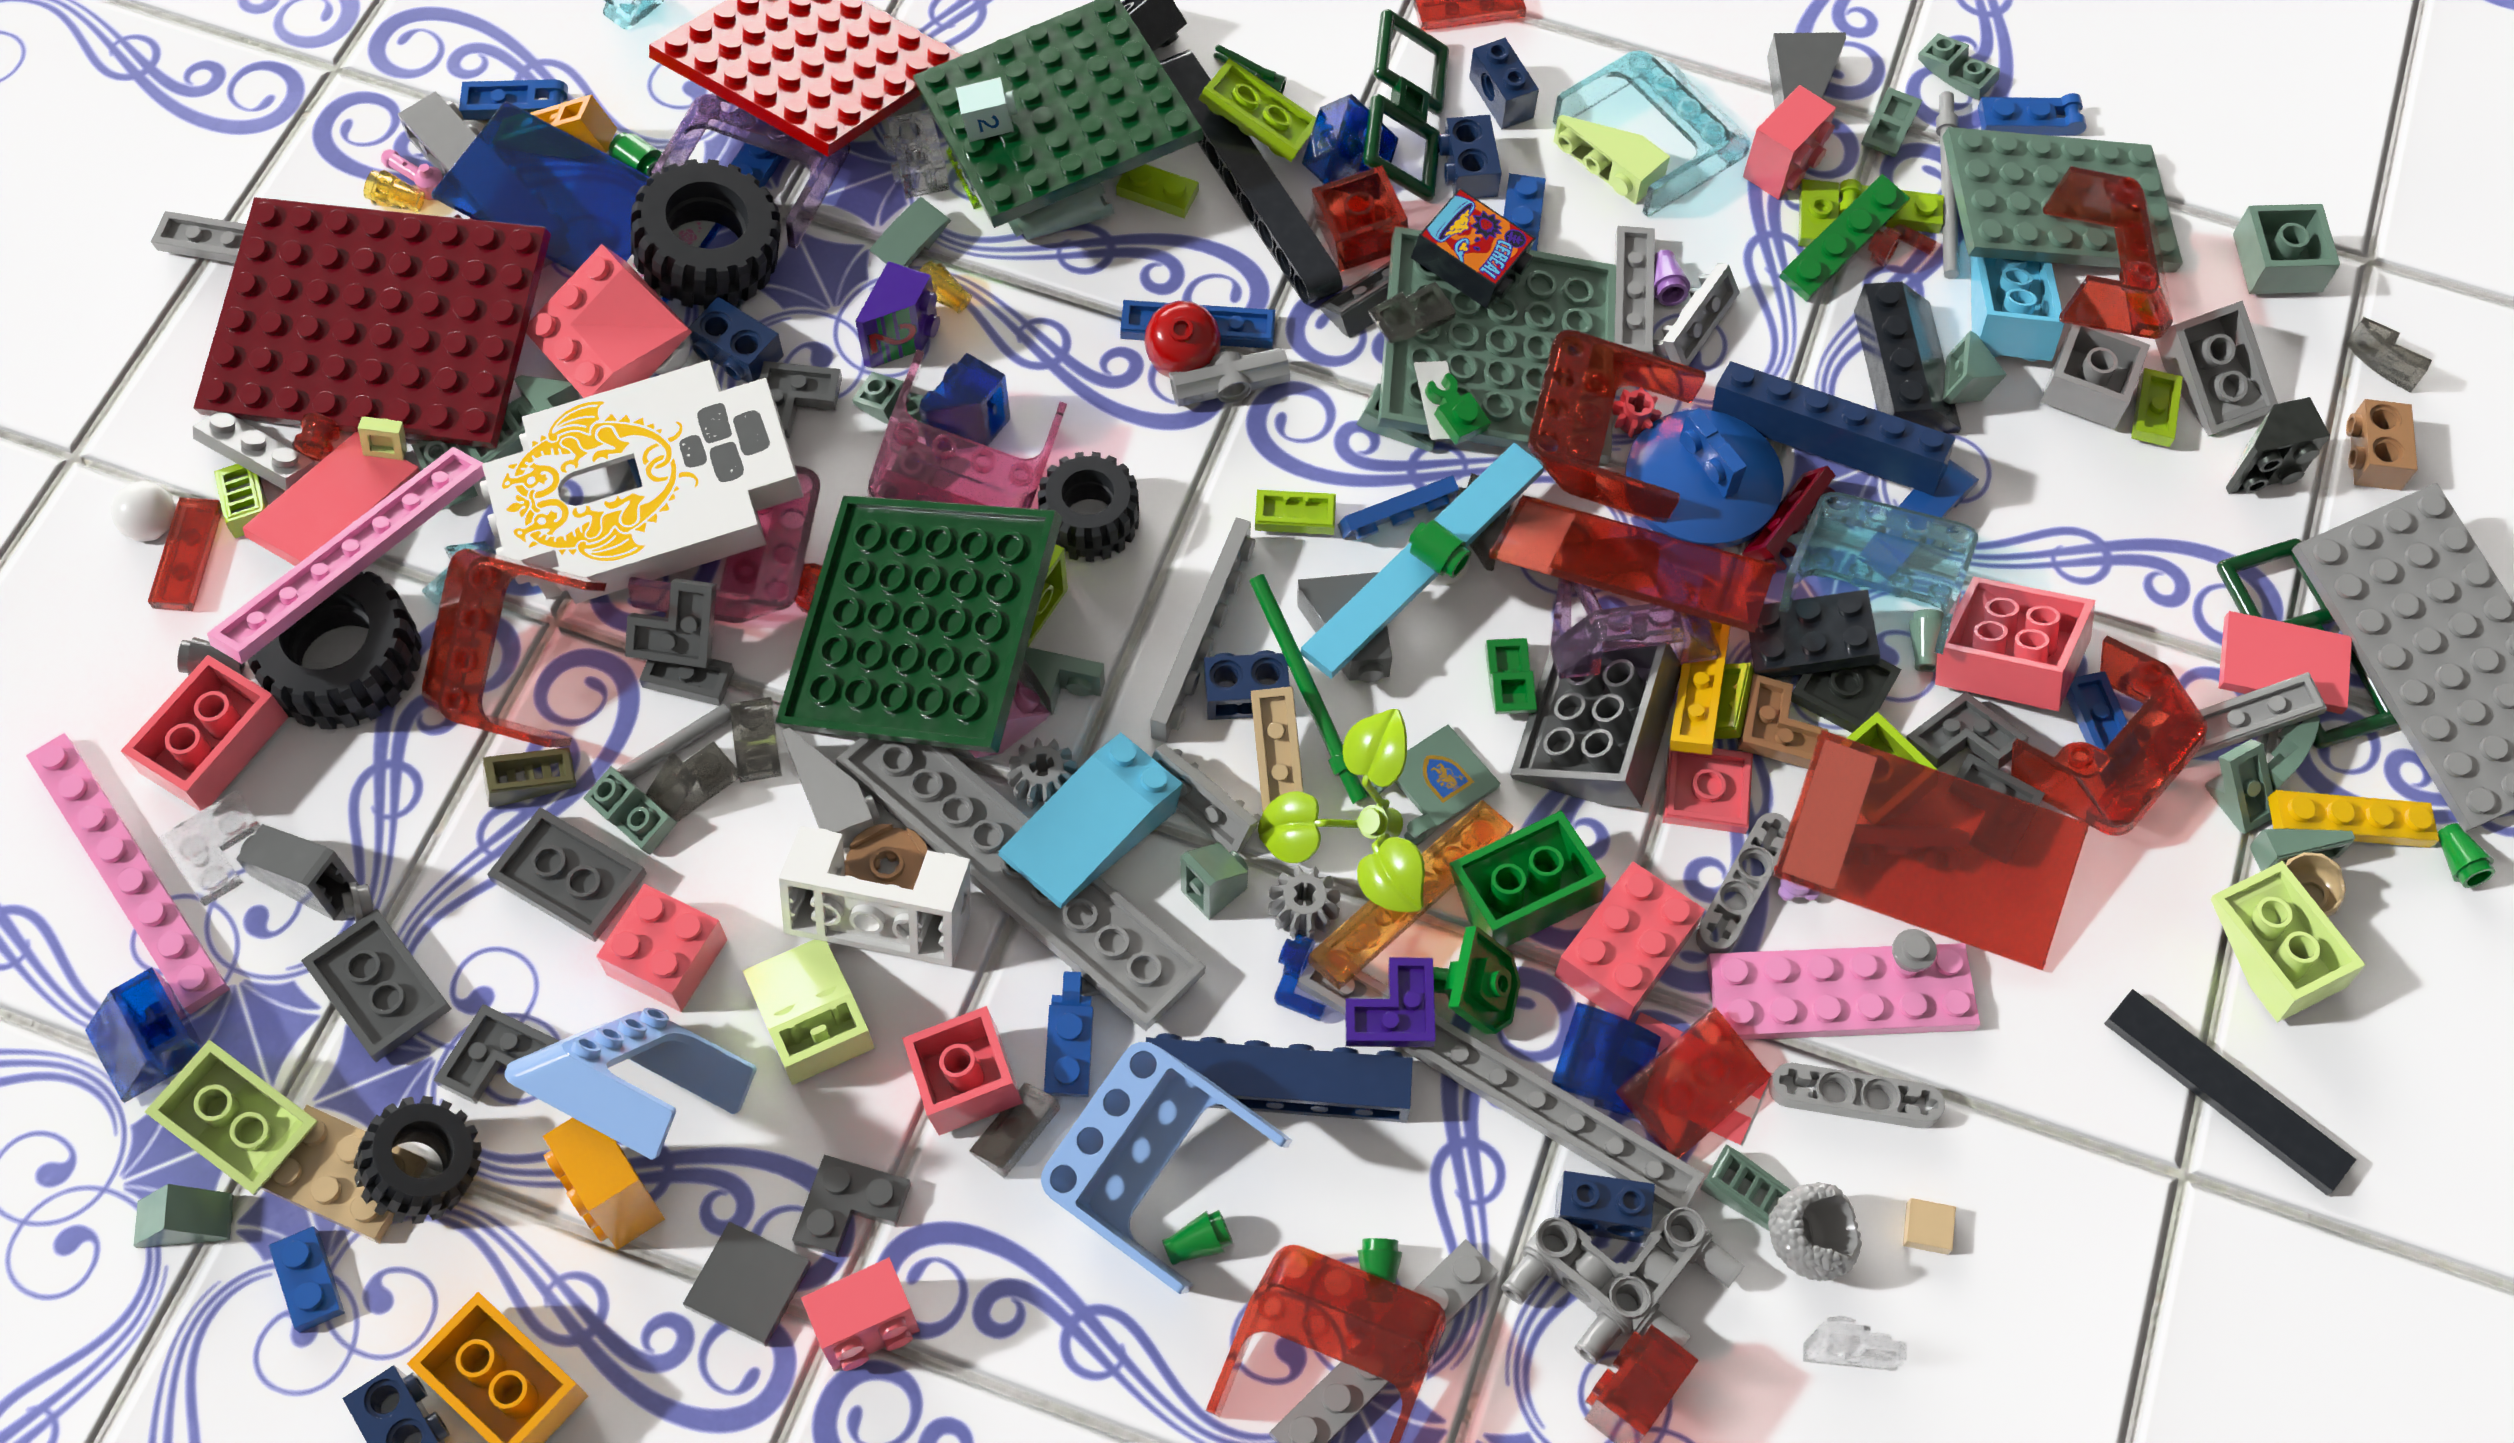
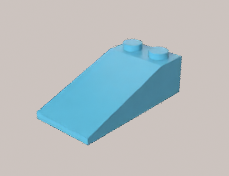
[1970,256,2065,361]
[998,732,1183,909]

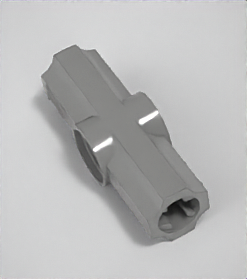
[1169,347,1290,407]

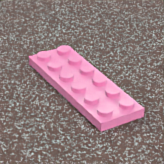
[1706,943,1980,1041]

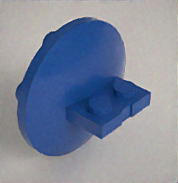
[1625,407,1784,550]

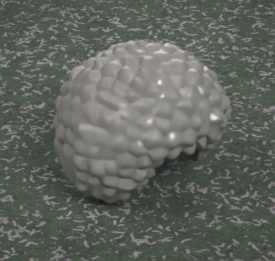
[1768,1182,1862,1281]

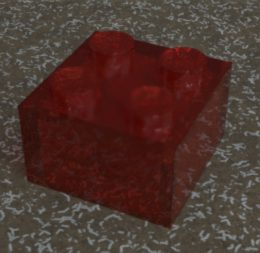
[1311,166,1408,272]
[1584,1324,1699,1443]

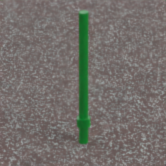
[1249,574,1368,805]

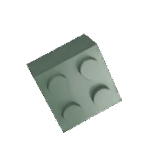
[2233,204,2340,294]

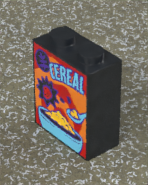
[1411,188,1536,308]

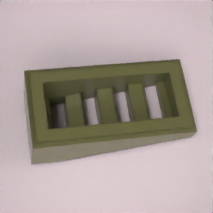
[483,747,576,807]

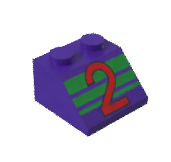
[855,261,940,368]

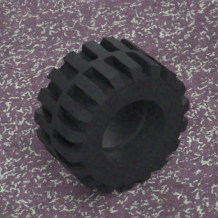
[1038,451,1139,562]
[353,1096,482,1224]

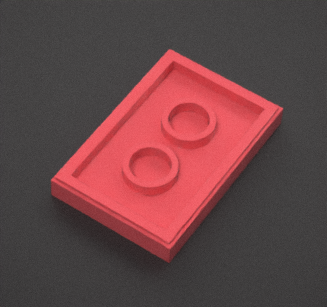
[2218,611,2352,714]

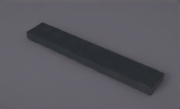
[2104,989,2357,1196]

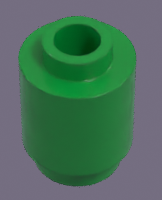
[609,132,665,184]
[1408,520,1472,578]

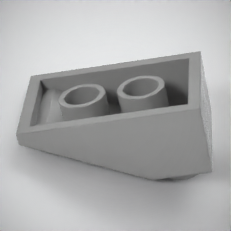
[2152,300,2278,436]

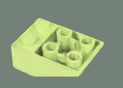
[743,939,875,1085]

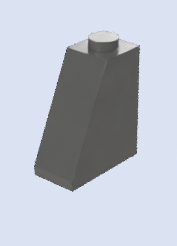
[1767,32,1846,109]
[1296,572,1392,682]
[236,824,359,920]

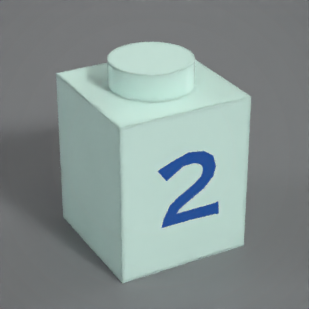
[956,77,1018,142]

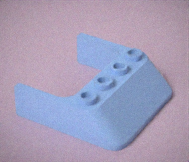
[504,1008,757,1159]
[1041,1042,1293,1294]

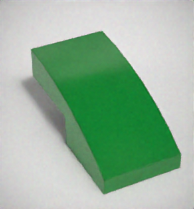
[1485,638,1537,714]

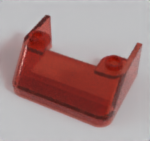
[2043,166,2173,339]
[2011,635,2208,836]

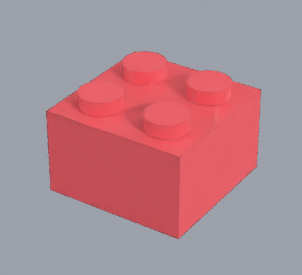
[1743,85,1836,200]
[596,884,727,1012]
[902,1006,1023,1136]
[801,1257,920,1371]

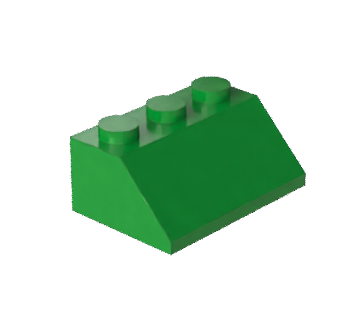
[1449,810,1606,948]

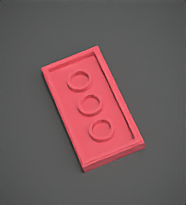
[243,432,420,566]

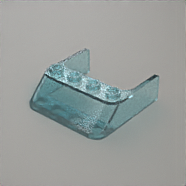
[1553,51,1751,217]
[1779,492,1978,654]

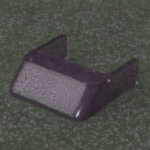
[651,93,851,249]

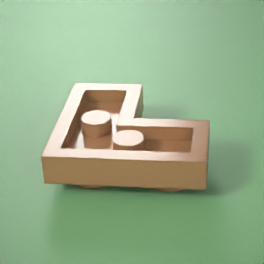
[1738,674,1828,771]

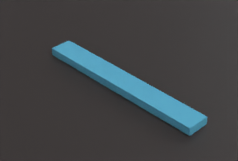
[1301,443,1545,679]

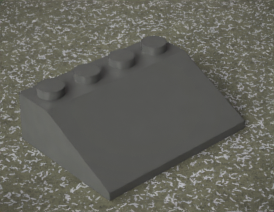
[1510,637,1682,808]

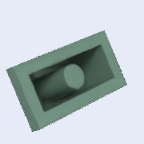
[1180,843,1248,920]

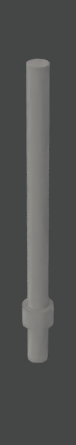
[1936,91,1959,279]

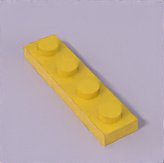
[1670,614,1731,755]
[2268,790,2439,848]

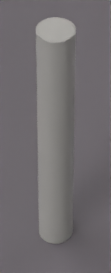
[616,703,732,781]

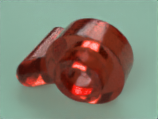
[1867,224,1937,267]

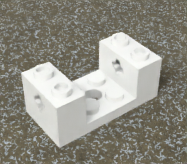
[779,826,971,967]

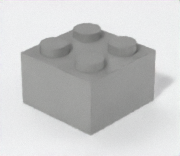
[2040,318,2150,429]

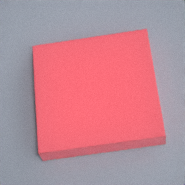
[1662,744,1753,834]

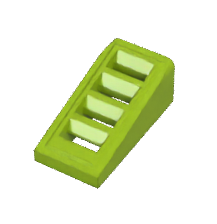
[214,464,268,538]

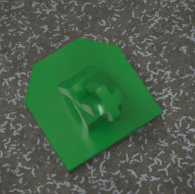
[1433,926,1521,1035]

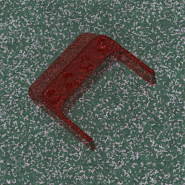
[1528,329,1706,523]
[422,548,607,748]
[1206,1244,1447,1443]

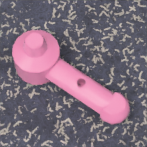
[381,149,448,200]

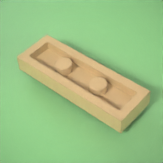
[1251,686,1304,812]

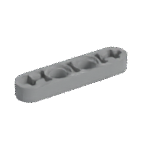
[1696,813,1793,955]
[1768,1063,1945,1128]

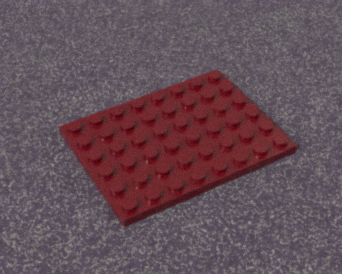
[193,197,551,449]

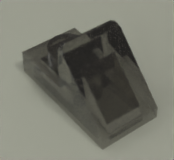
[646,741,741,822]

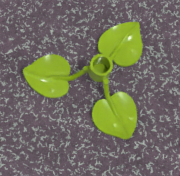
[1258,709,1425,912]

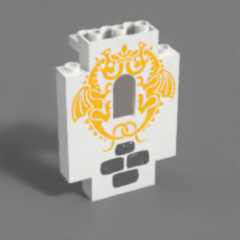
[480,360,804,604]

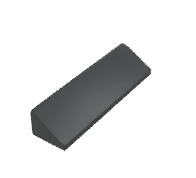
[1320,261,1390,338]

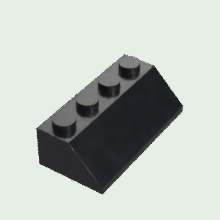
[1854,281,1961,434]

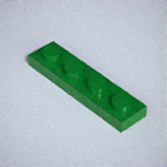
[1779,174,1910,302]

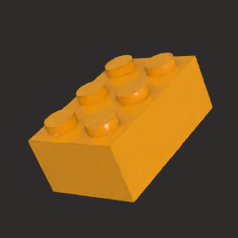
[543,1117,665,1250]
[407,1292,588,1443]

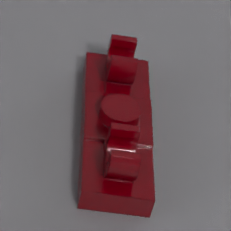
[1742,465,1838,572]

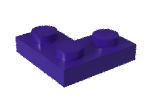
[1345,957,1436,1047]

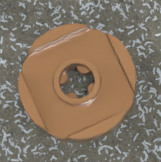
[844,824,928,890]

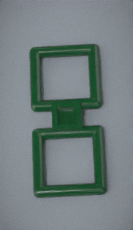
[1363,9,1449,201]
[2216,538,2398,749]

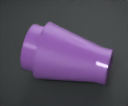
[1654,250,1690,306]

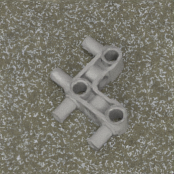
[1501,1207,1745,1365]

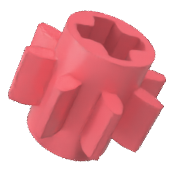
[1612,387,1662,438]

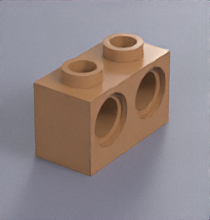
[2346,399,2418,491]

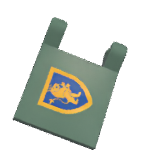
[1362,724,1501,846]

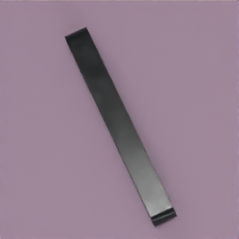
[1159,49,1343,305]

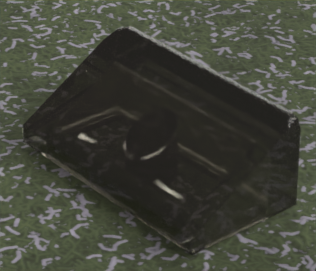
[969,1082,1060,1179]

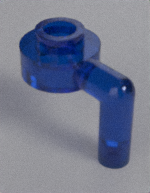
[1274,934,1326,1022]

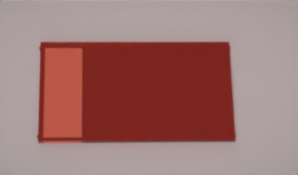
[1489,495,1776,633]
[1773,730,2089,971]

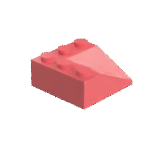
[526,244,692,398]
[1935,576,2096,712]

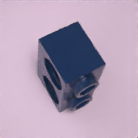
[1438,115,1502,198]
[688,297,784,383]
[1204,650,1290,720]
[1554,1171,1655,1243]
[342,1365,450,1443]

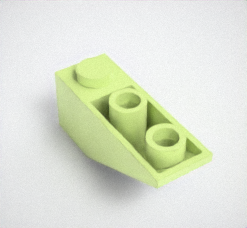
[1553,115,1670,204]

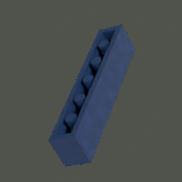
[1712,361,1956,496]
[1145,1033,1413,1123]

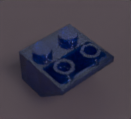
[1302,93,1399,197]
[919,353,1011,454]
[85,967,203,1103]

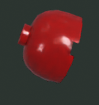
[1144,300,1221,378]

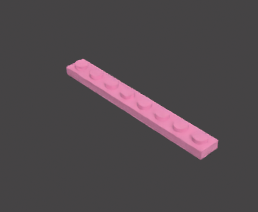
[207,447,485,664]
[26,732,230,1015]

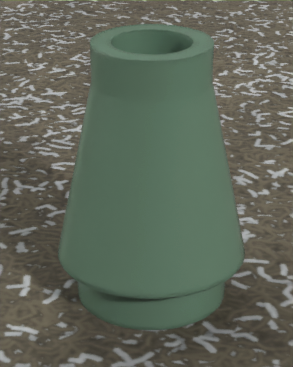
[1908,609,1949,672]

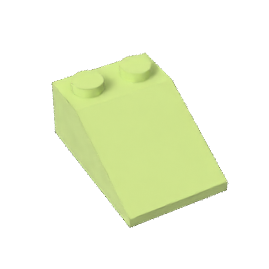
[2210,861,2365,1023]
[144,1040,318,1196]

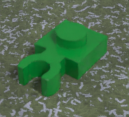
[1425,373,1491,446]

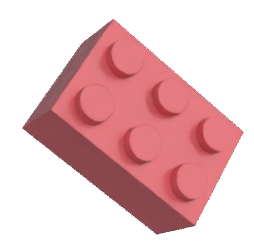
[121,655,288,814]
[1554,861,1705,1025]

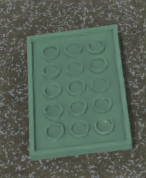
[1942,127,2183,272]

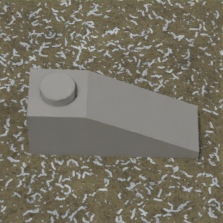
[781,728,880,849]

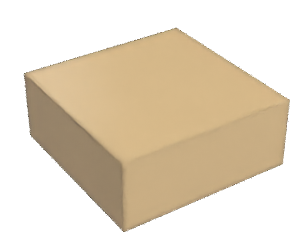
[1903,1198,1956,1255]

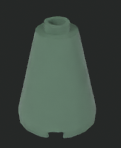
[1008,183,1115,240]

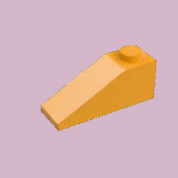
[492,94,617,161]

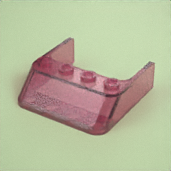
[867,349,1067,509]
[628,465,820,623]

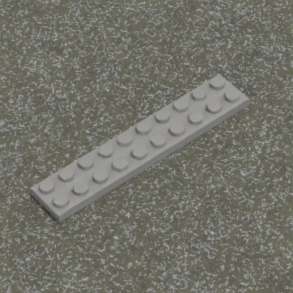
[836,737,1206,1031]

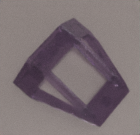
[1550,539,1721,679]

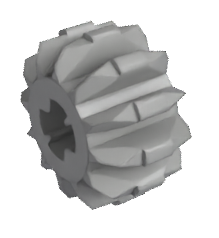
[1007,737,1079,810]
[1268,865,1341,940]

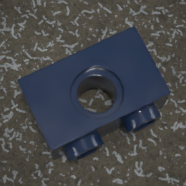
[1469,37,1539,130]

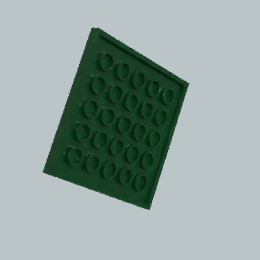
[913,0,1204,228]
[775,495,1063,753]

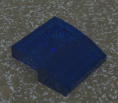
[1552,1002,1661,1119]

